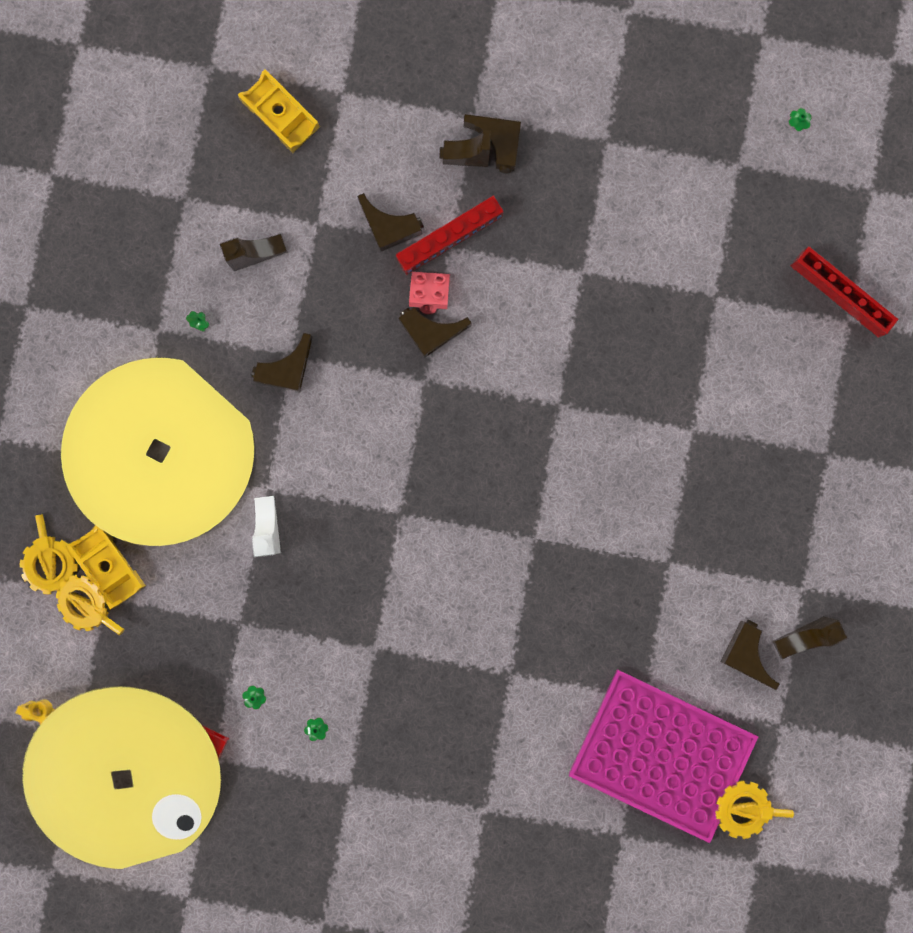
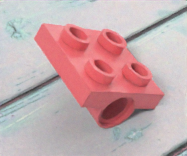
[409,272,450,314]

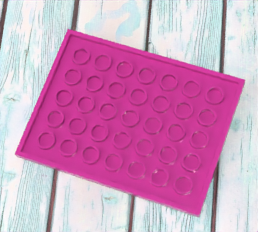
[568,669,758,843]

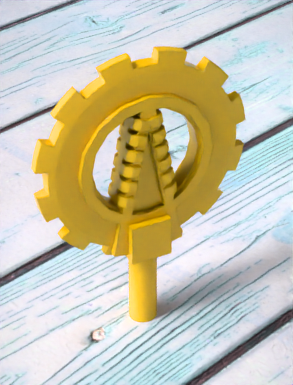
[20,514,78,594]
[56,575,125,636]
[715,781,794,839]

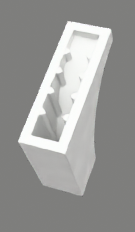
[252,496,281,557]

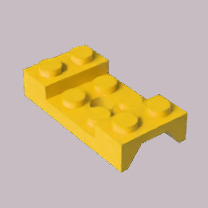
[238,69,320,153]
[66,525,146,609]

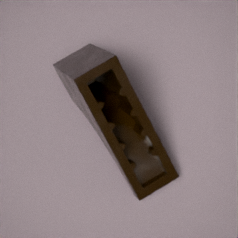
[463,114,521,174]
[439,130,491,167]
[357,193,424,252]
[220,233,287,272]
[398,307,472,358]
[251,333,313,392]
[773,616,847,659]
[720,620,780,691]

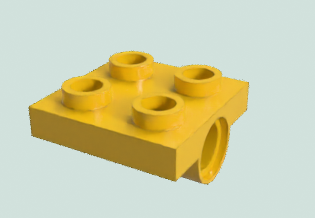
[16,699,56,725]

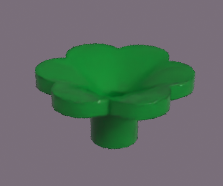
[789,108,812,131]
[186,311,209,332]
[242,686,266,710]
[304,718,328,741]

